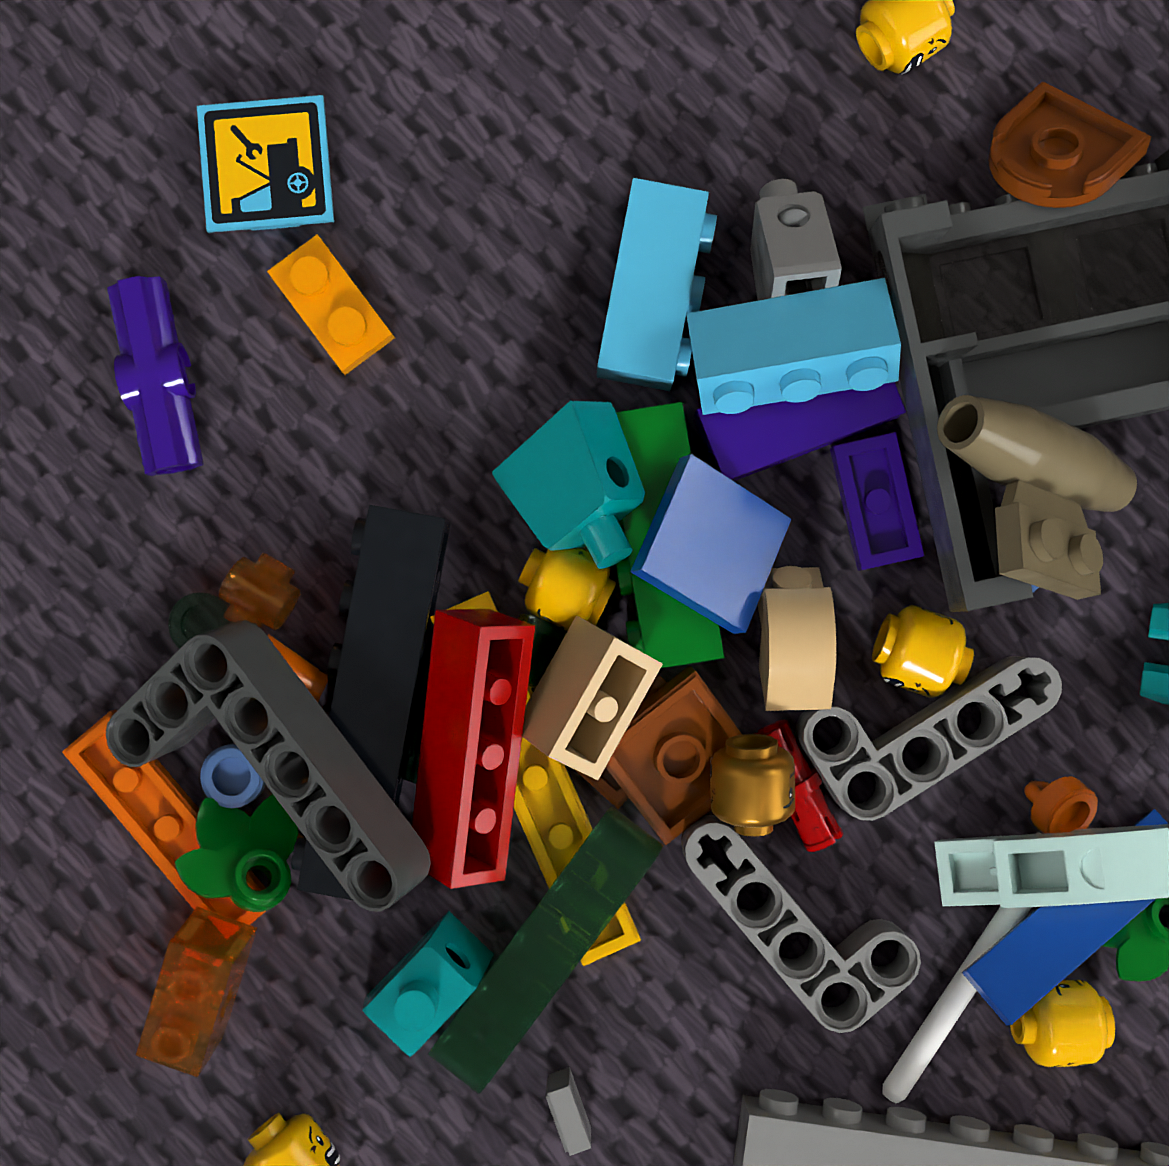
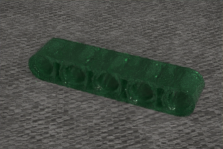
[427,806,664,1095]

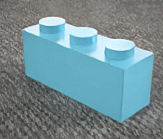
[597,178,717,391]
[686,278,901,415]

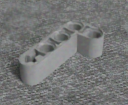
[795,656,1062,821]
[681,815,921,1033]

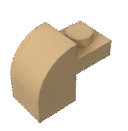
[758,566,836,711]

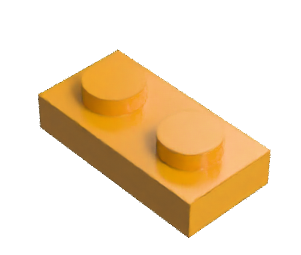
[267,234,395,375]

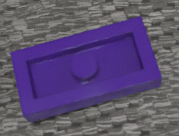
[830,432,924,571]

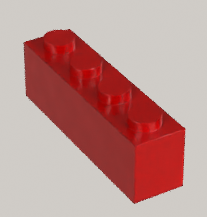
[412,609,535,889]

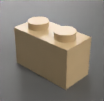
[522,615,663,780]

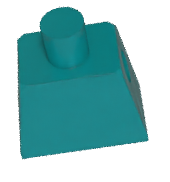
[492,401,645,569]
[362,910,494,1057]

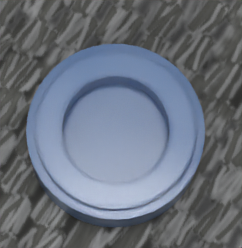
[200,743,266,808]

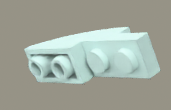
[934,824,1169,908]

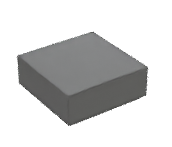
[546,1067,591,1156]

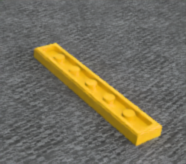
[430,591,641,966]

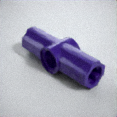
[107,276,204,476]

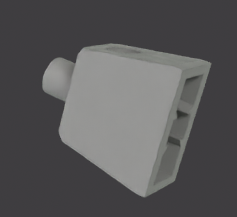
[750,179,842,300]

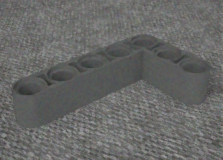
[106,620,431,911]

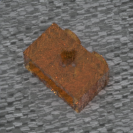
[136,907,257,1078]

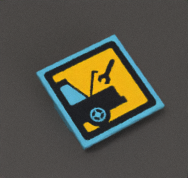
[197,95,334,233]

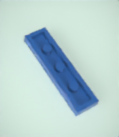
[961,809,1169,1026]

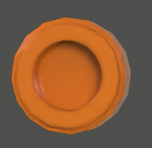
[1024,776,1098,834]

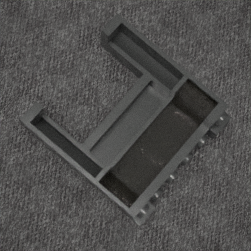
[862,149,1169,612]

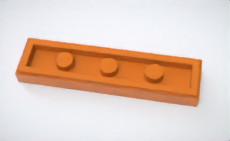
[62,710,266,946]

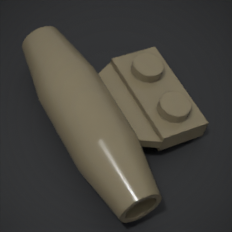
[937,395,1137,600]

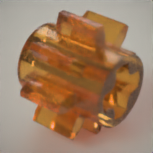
[219,552,300,631]

